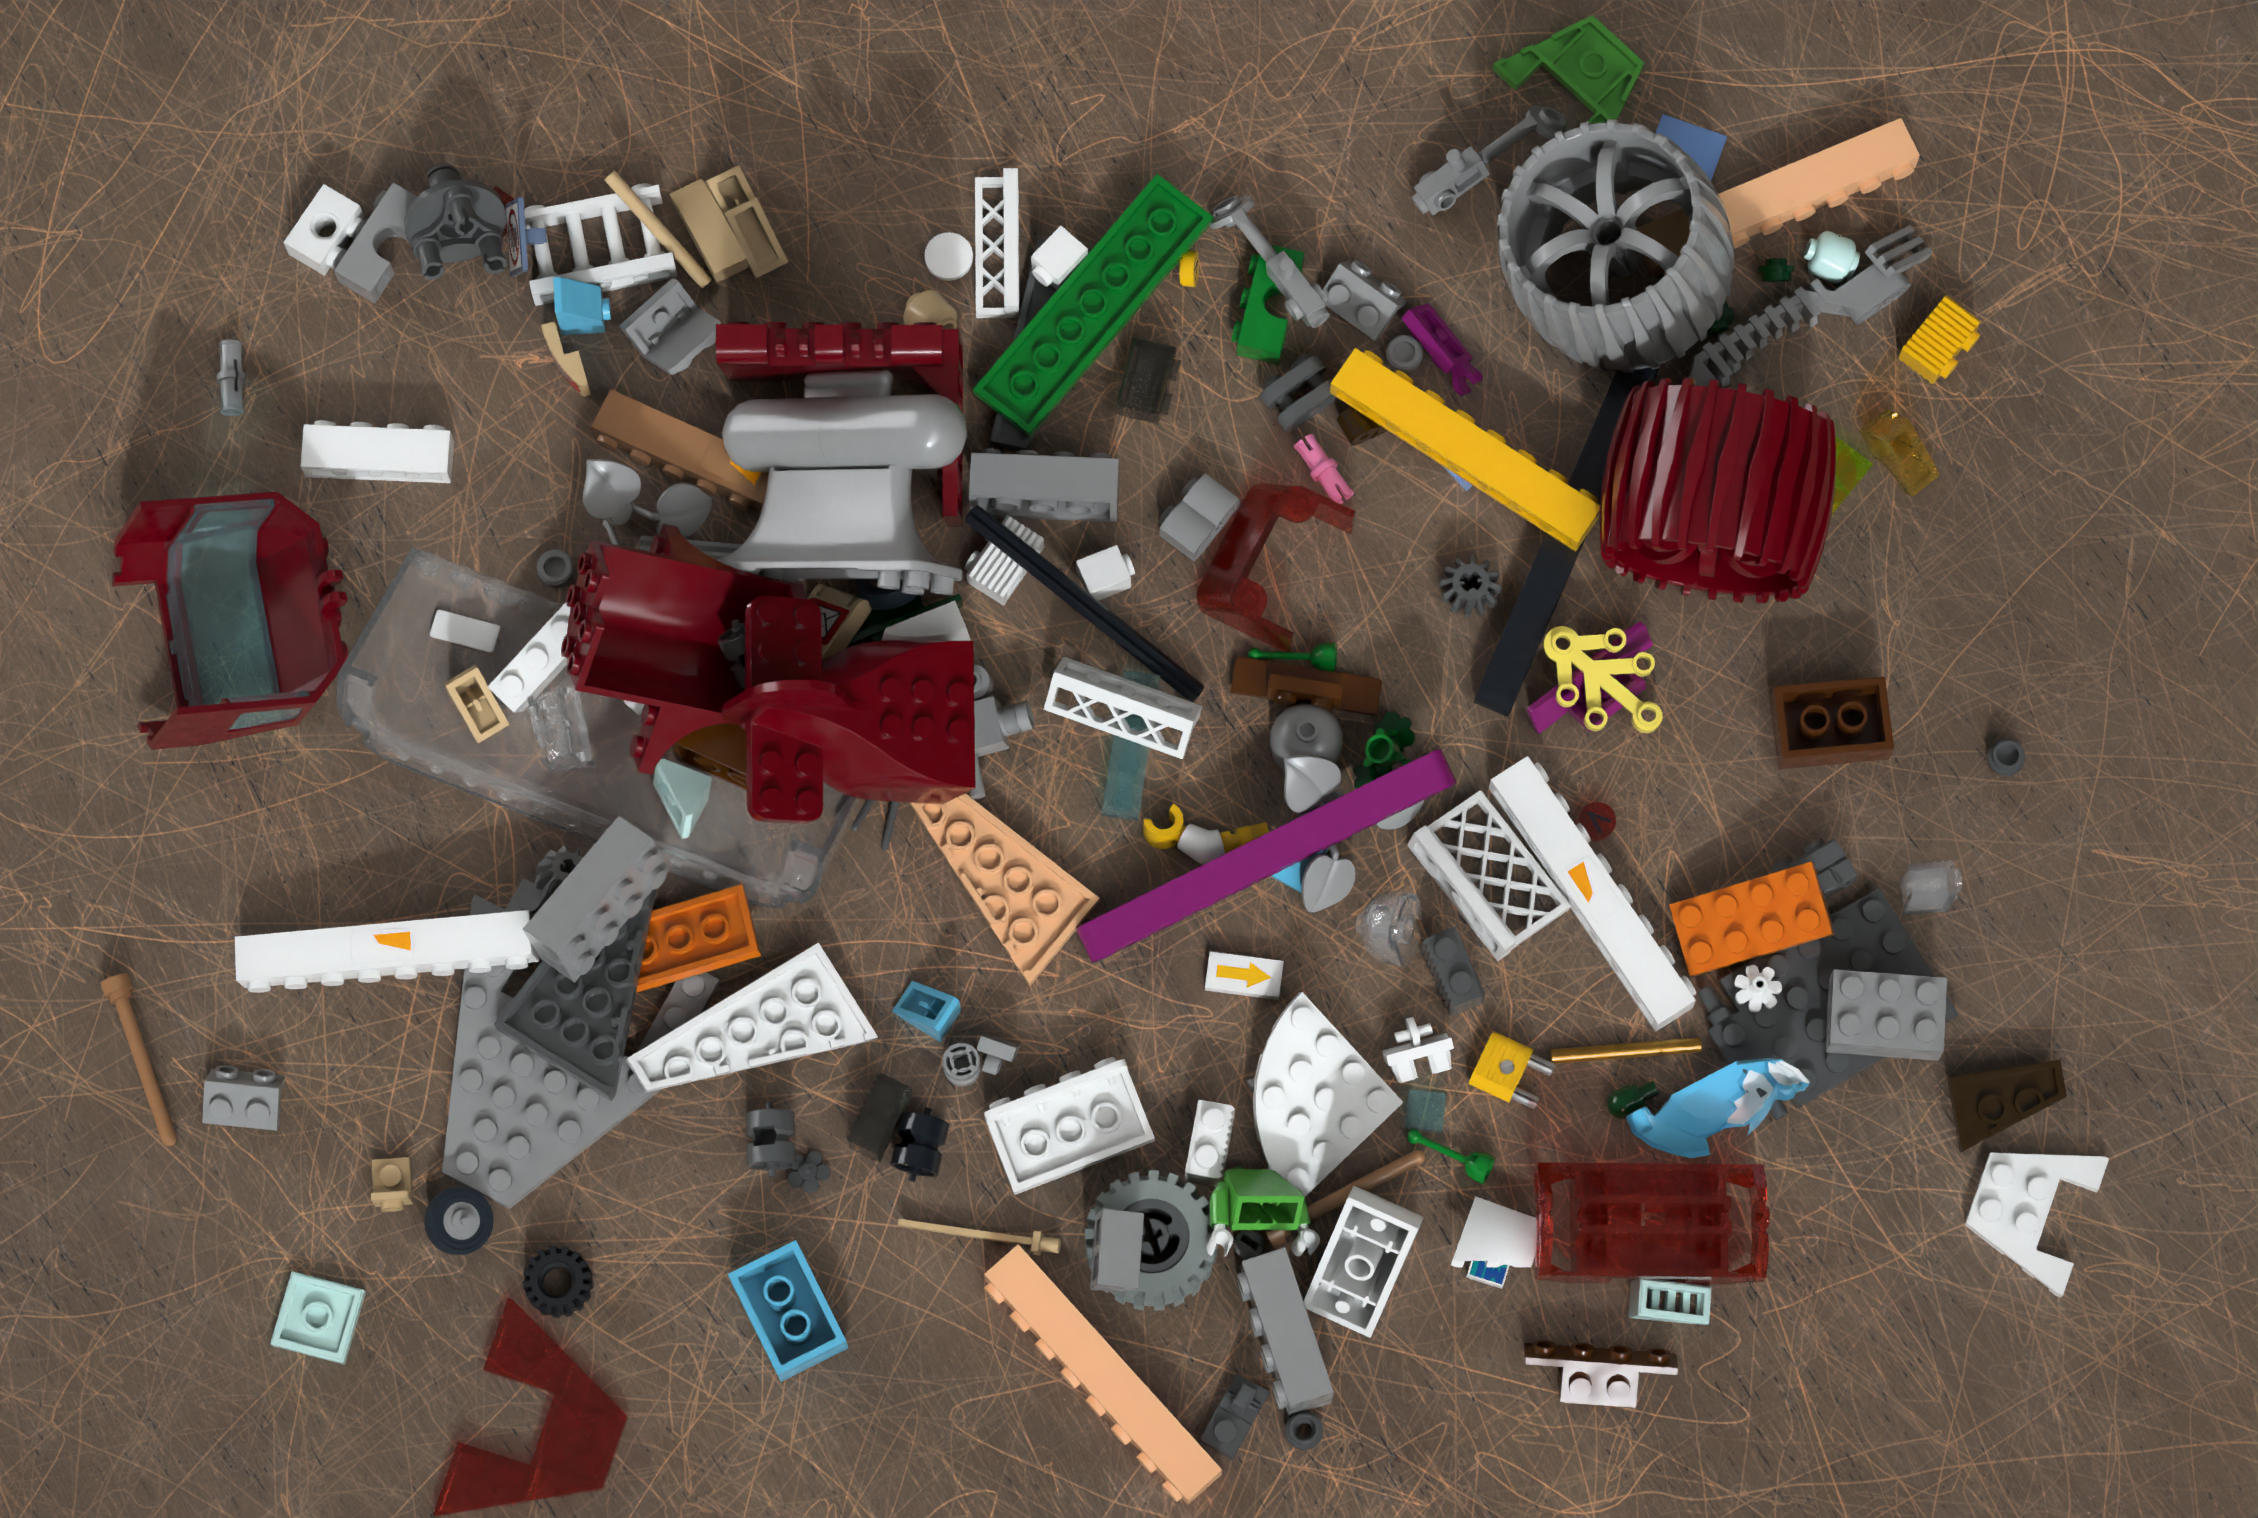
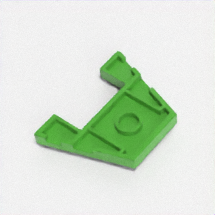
[1492,15,1645,124]

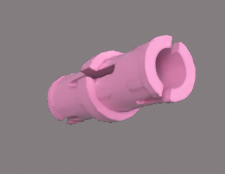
[1294,434,1354,506]

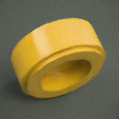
[1179,250,1199,287]

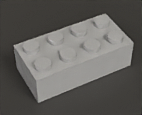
[969,448,1119,522]
[523,816,670,983]
[1236,1247,1334,1417]

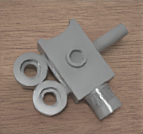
[970,664,1035,799]

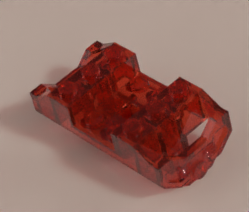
[1533,1162,1770,1284]

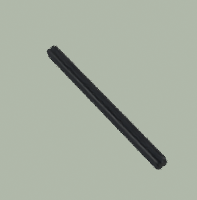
[965,505,1204,702]

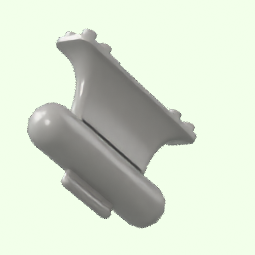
[715,370,968,595]

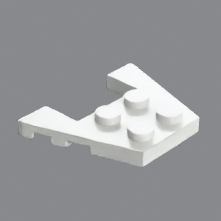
[1965,1153,2109,1297]

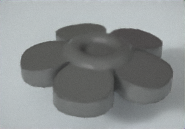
[787,1151,831,1193]

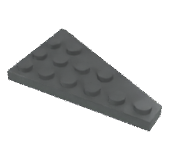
[494,889,656,1101]

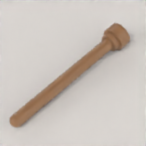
[100,973,176,1147]
[1261,1150,1425,1250]

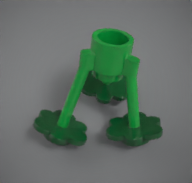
[1354,711,1428,789]

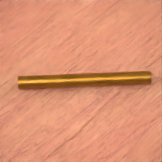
[1550,1037,1702,1064]

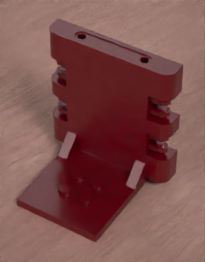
[716,321,963,527]

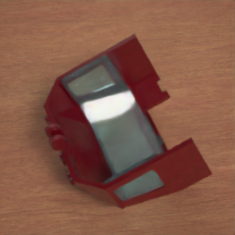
[112,492,348,750]

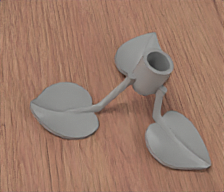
[583,459,712,546]
[1284,755,1424,912]

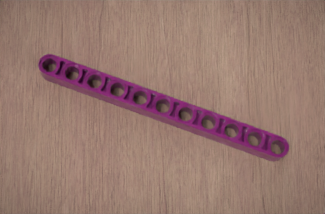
[1076,749,1457,963]

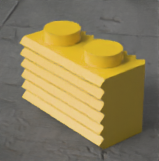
[1899,295,1981,384]

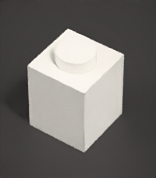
[1031,226,1088,290]
[1076,545,1135,601]

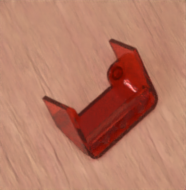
[1197,483,1356,652]

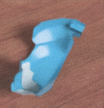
[1626,1058,1810,1158]

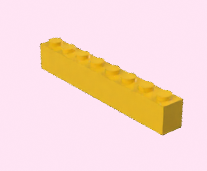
[1330,348,1600,552]

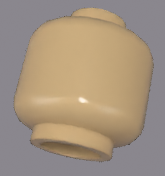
[903,290,957,329]

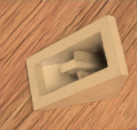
[443,664,510,743]

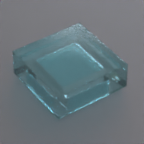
[1405,1089,1446,1133]

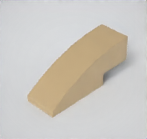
[705,165,788,279]
[669,179,749,283]

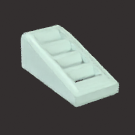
[1628,1278,1711,1325]

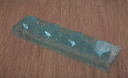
[1102,670,1160,821]

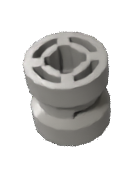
[943,1043,981,1087]

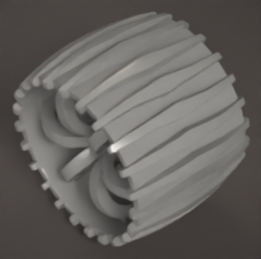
[1497,119,1734,374]

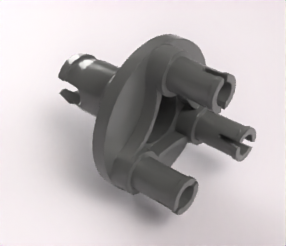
[404,163,507,280]

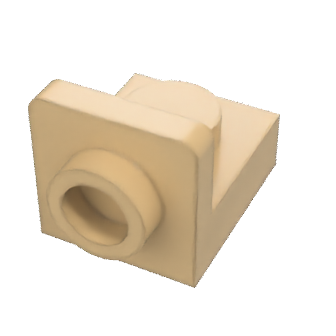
[371,1157,413,1212]

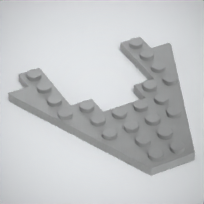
[442,878,720,1209]

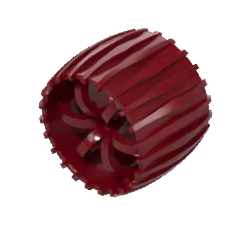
[1600,378,1836,603]

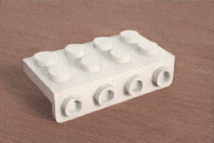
[984,1057,1155,1195]

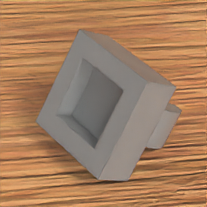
[976,1033,1021,1075]

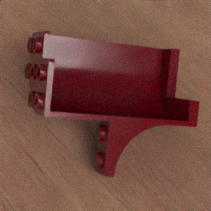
[561,524,808,775]

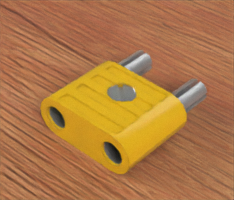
[1468,1031,1555,1109]

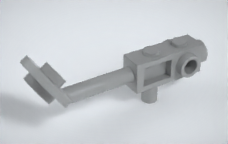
[1411,105,1572,216]
[1209,195,1330,328]

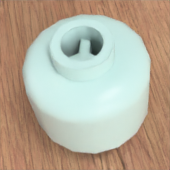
[1803,231,1860,284]

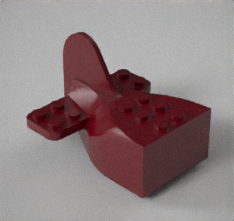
[722,596,976,824]

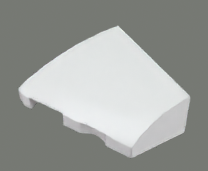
[1451,1196,1547,1267]

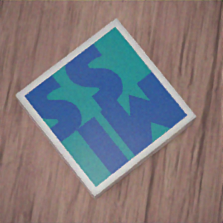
[1466,1261,1510,1289]

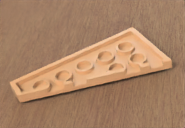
[909,793,1100,987]

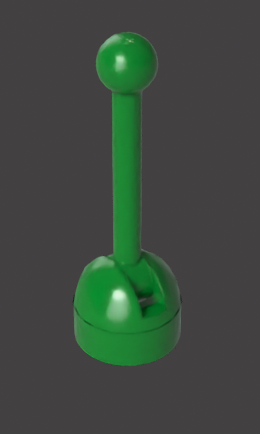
[1247,642,1337,672]
[1407,1129,1496,1184]

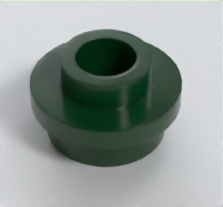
[1758,258,1795,282]

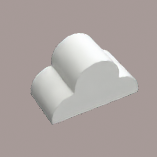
[1303,1185,1424,1338]

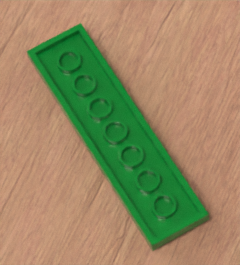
[973,174,1214,438]

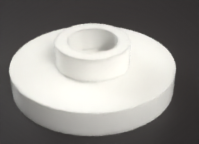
[925,232,973,281]

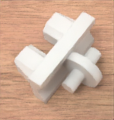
[1382,1017,1454,1083]

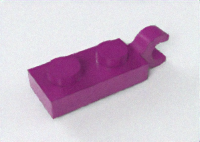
[1401,303,1483,396]

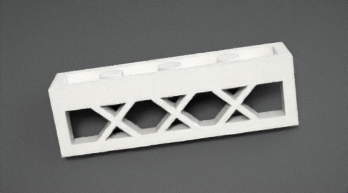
[975,168,1020,318]
[1043,657,1203,759]

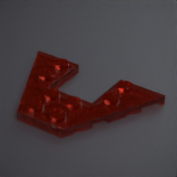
[433,1298,628,1518]

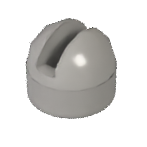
[1234,1230,1264,1260]

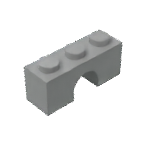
[334,182,418,303]

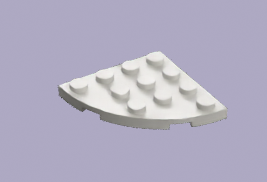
[1253,992,1403,1197]

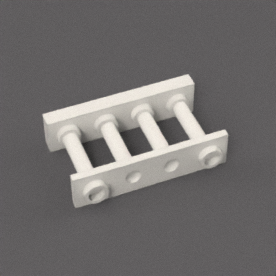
[524,183,678,306]

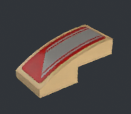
[541,321,591,397]

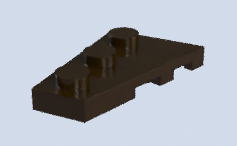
[1947,1060,2067,1152]

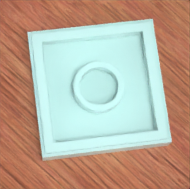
[270,1271,366,1365]

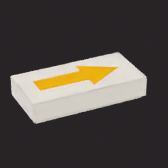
[1205,951,1284,1000]

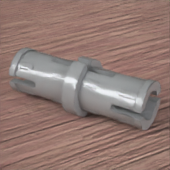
[216,339,246,416]

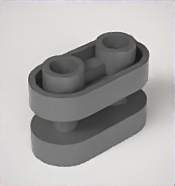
[1259,354,1338,432]

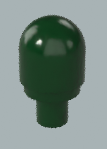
[1607,1081,1659,1119]

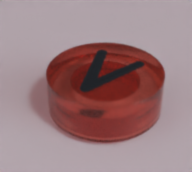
[1578,802,1616,841]

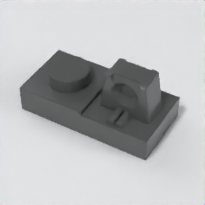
[1199,1374,1270,1460]

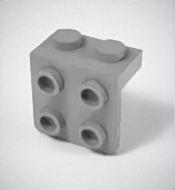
[619,278,722,375]

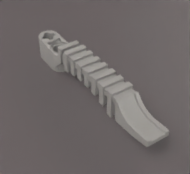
[1689,260,1911,388]

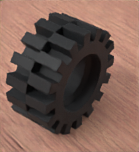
[522,1246,593,1318]

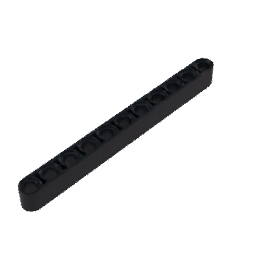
[1474,367,1659,717]

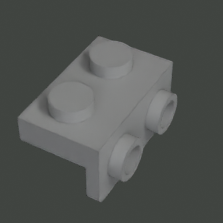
[1323,260,1407,341]
[202,1065,285,1131]

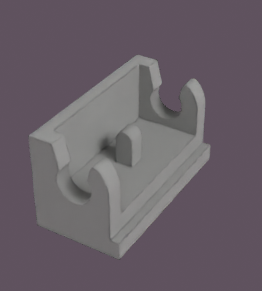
[1090,1209,1144,1293]

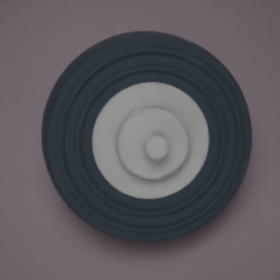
[424,1187,493,1255]

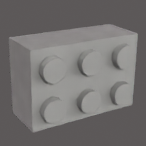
[1825,969,1947,1061]

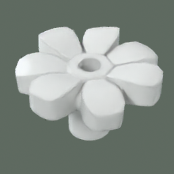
[1734,965,1782,1013]

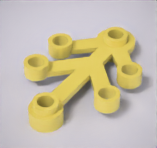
[1543,626,1663,733]

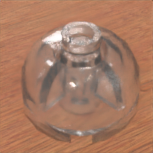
[1356,891,1422,966]

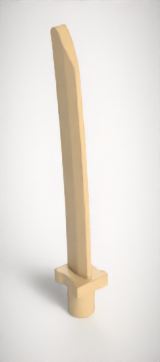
[897,1219,1061,1256]

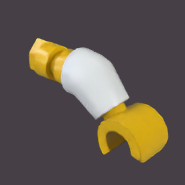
[1143,803,1269,865]

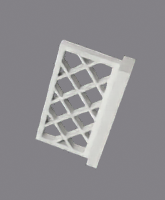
[1407,790,1571,961]

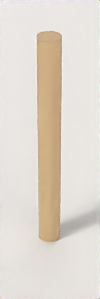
[604,170,712,289]

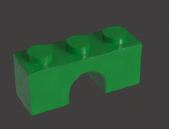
[1231,245,1305,365]

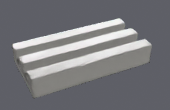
[1865,225,1933,279]

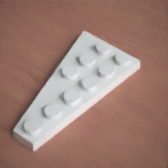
[626,943,878,1092]

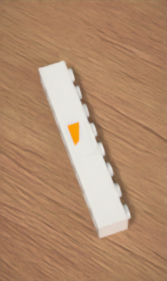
[1489,756,1696,1032]
[235,910,539,993]

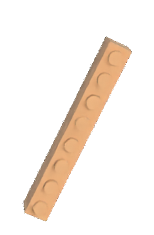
[1637,118,1920,277]
[984,1244,1222,1505]

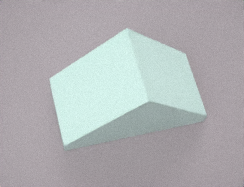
[653,759,712,839]

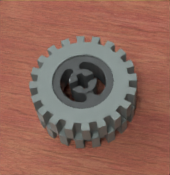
[1085,1170,1218,1311]

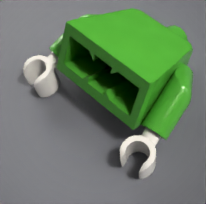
[1206,1166,1320,1257]

